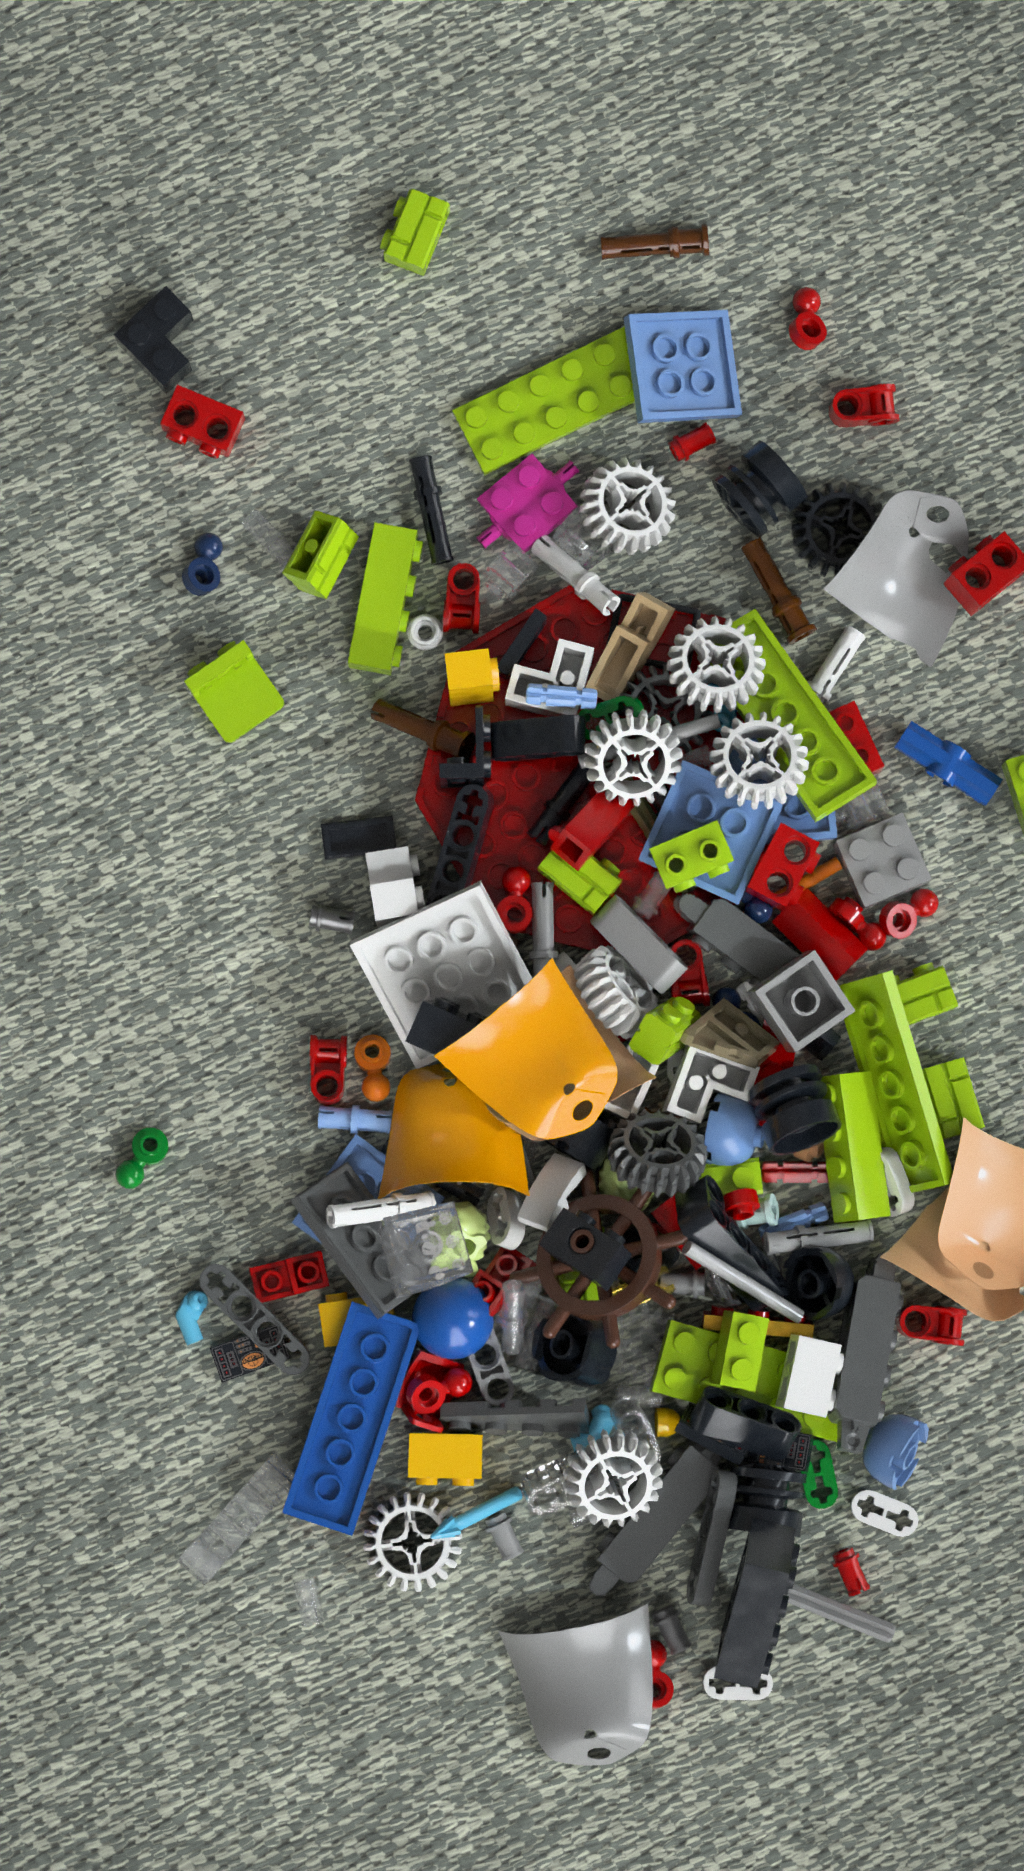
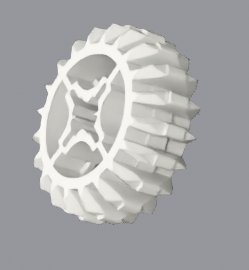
[579,457,676,555]
[667,615,766,714]
[583,708,683,807]
[709,712,809,810]
[574,945,659,1040]
[563,1428,663,1528]
[363,1492,462,1592]

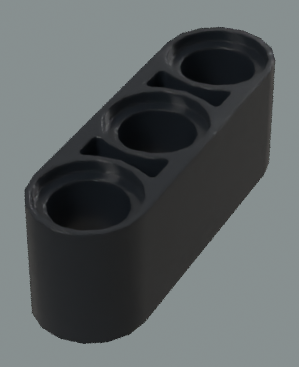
[491,715,586,762]
[689,1386,802,1460]

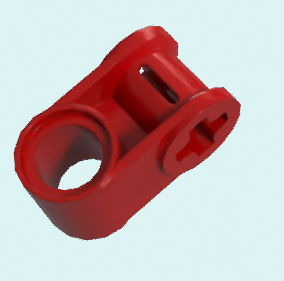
[828,384,900,428]
[443,563,481,634]
[670,939,710,1007]
[310,1035,348,1106]
[895,1305,968,1346]

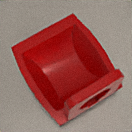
[395,1350,465,1433]

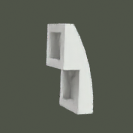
[517,1153,587,1232]

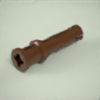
[601,224,709,260]
[741,538,817,645]
[371,698,476,758]

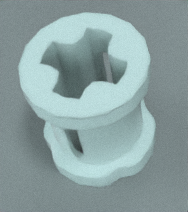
[736,1193,779,1230]

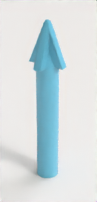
[430,1486,522,1539]

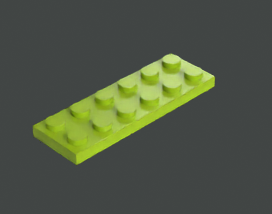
[452,326,635,476]
[694,609,877,823]
[839,970,953,1193]
[649,1320,838,1442]

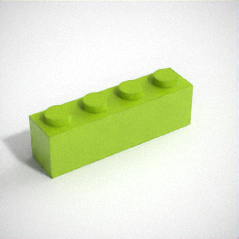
[348,522,423,675]
[821,1071,891,1223]

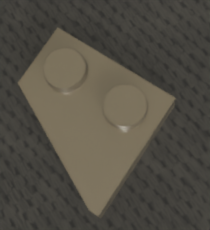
[680,998,780,1069]

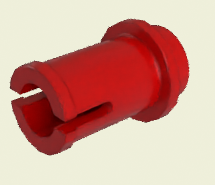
[668,422,716,462]
[832,1547,870,1597]

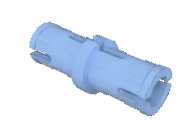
[318,1105,392,1134]

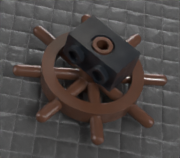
[509,1168,688,1349]

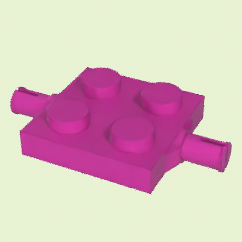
[476,454,579,555]

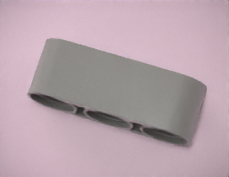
[590,894,688,994]
[468,1329,515,1406]

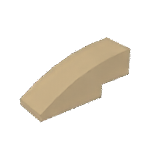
[585,592,675,701]

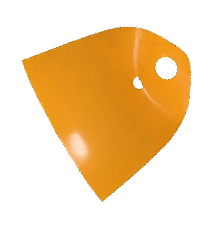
[434,958,617,1140]
[377,1063,530,1199]

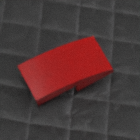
[471,1247,537,1317]
[248,1251,330,1303]

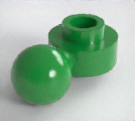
[115,1127,168,1189]

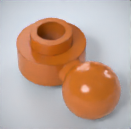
[354,1035,391,1102]

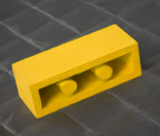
[445,648,500,706]

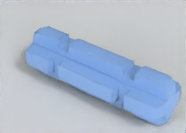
[526,683,598,710]
[758,1202,829,1239]

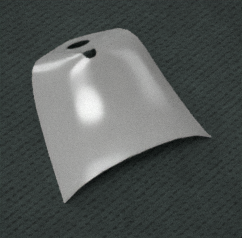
[823,490,969,667]
[498,1604,653,1766]

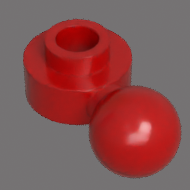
[789,287,827,350]
[496,866,533,934]
[879,889,939,939]
[828,897,887,951]
[723,1188,760,1221]
[406,1368,472,1414]
[651,1640,674,1709]

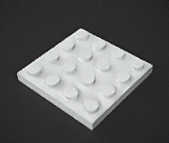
[350,881,532,1069]

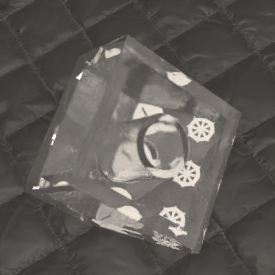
[377,1201,473,1298]

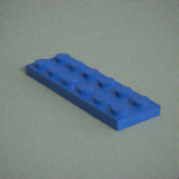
[282,1301,419,1536]

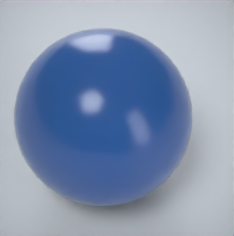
[412,1277,494,1360]

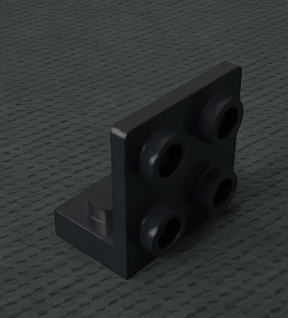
[439,705,491,788]

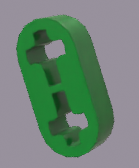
[577,696,644,740]
[800,1440,838,1509]

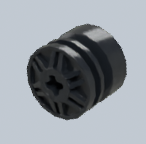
[712,440,808,538]
[747,1064,842,1155]
[728,1462,807,1537]

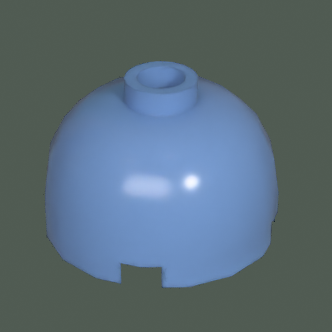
[704,1092,765,1166]
[862,1414,929,1490]

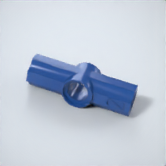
[894,721,1003,806]

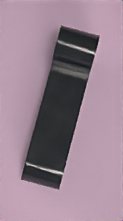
[426,784,497,909]
[675,1175,789,1312]

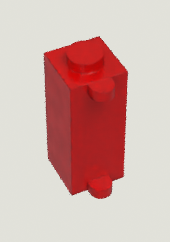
[548,783,635,871]
[772,888,868,981]

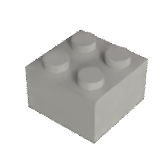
[833,812,932,911]
[747,950,855,1053]

